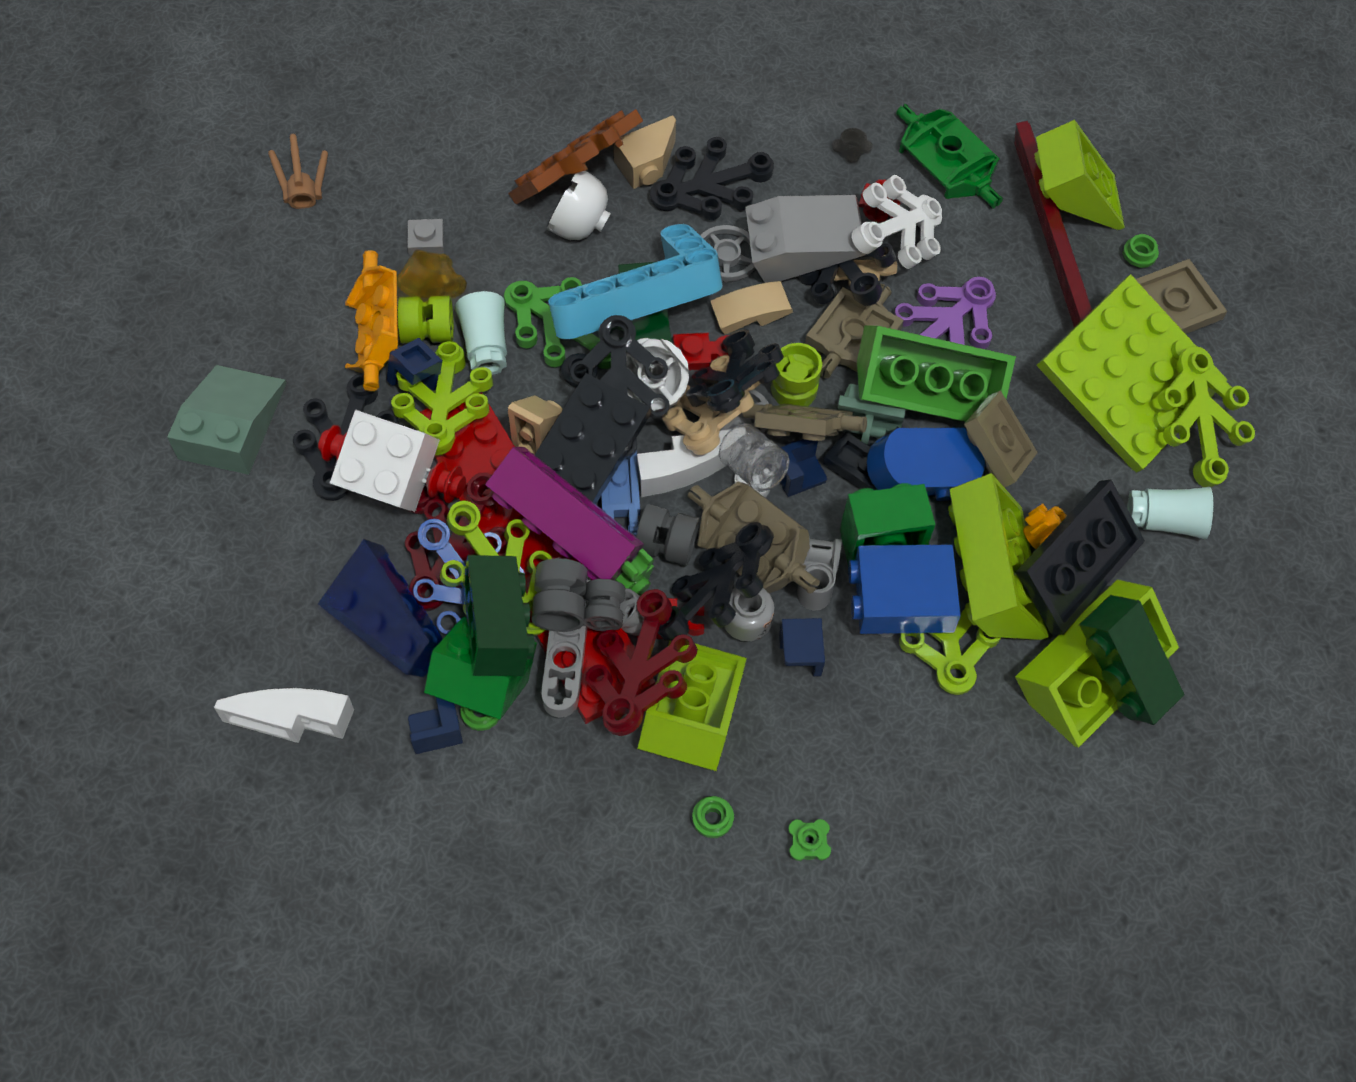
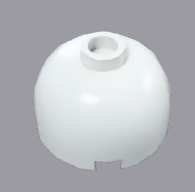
[547,171,611,240]
[626,338,689,412]

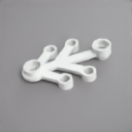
[852,175,942,269]

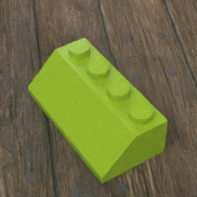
[948,473,1048,640]
[1015,579,1179,748]

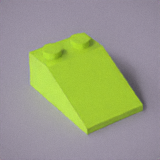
[1034,120,1125,230]
[637,641,747,771]

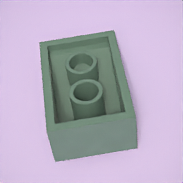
[167,365,287,475]

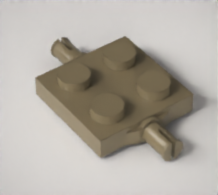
[805,284,904,378]
[743,404,867,441]

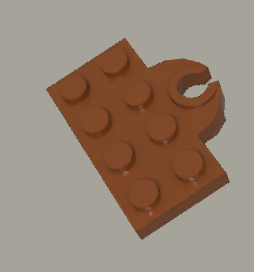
[508,109,643,204]

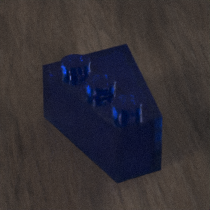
[318,539,443,677]

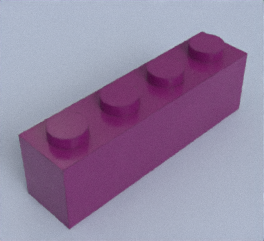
[485,447,644,580]

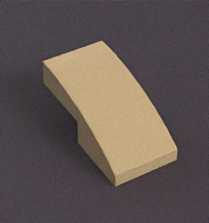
[710,281,793,334]

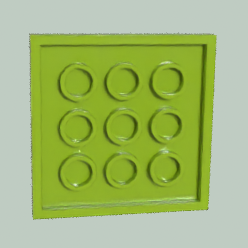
[1036,274,1227,473]

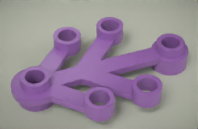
[894,277,996,349]

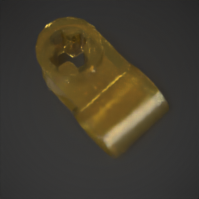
[397,250,467,299]

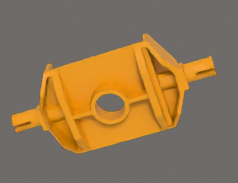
[345,250,398,391]

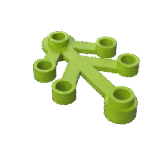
[391,341,493,455]
[1158,346,1255,487]
[440,501,552,636]
[899,608,1001,695]

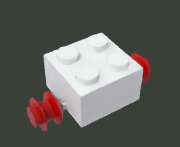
[318,410,466,512]

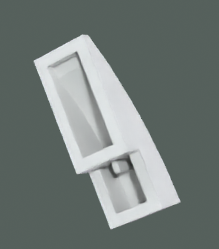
[637,428,747,497]
[214,688,354,743]

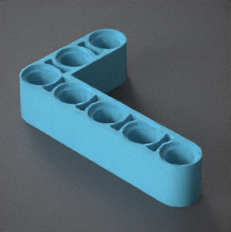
[548,224,723,339]

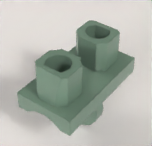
[837,384,906,445]

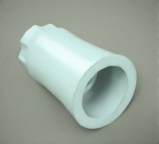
[455,291,507,375]
[1127,487,1213,539]

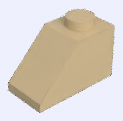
[614,115,676,189]
[508,395,563,455]

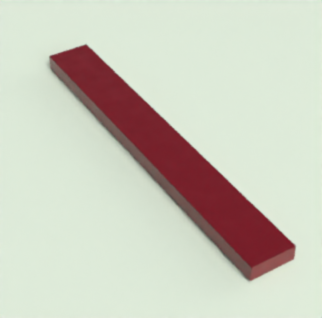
[1014,121,1092,327]

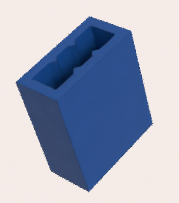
[848,545,961,634]

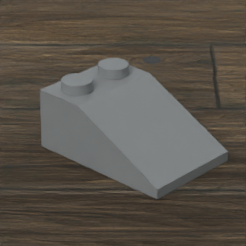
[746,195,866,283]

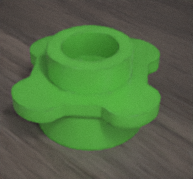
[788,819,831,861]

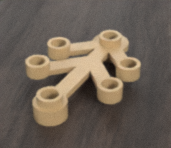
[662,355,760,455]

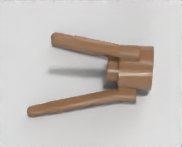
[268,134,328,209]

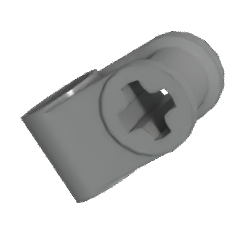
[797,536,842,611]

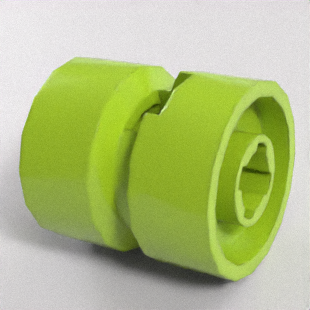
[398,295,454,344]
[771,343,823,406]

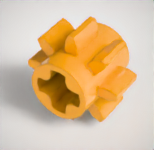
[1023,504,1067,549]

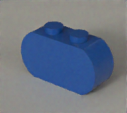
[867,428,985,501]

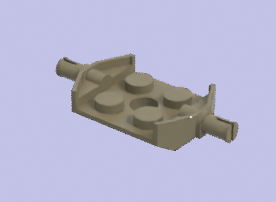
[688,481,820,594]

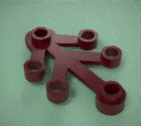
[405,473,507,611]
[585,589,698,736]

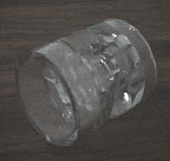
[719,423,790,492]

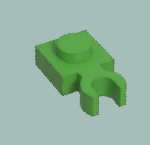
[615,548,654,596]

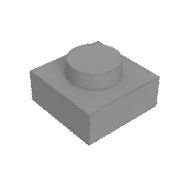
[408,219,444,255]

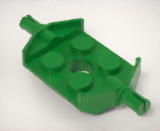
[896,104,1003,209]

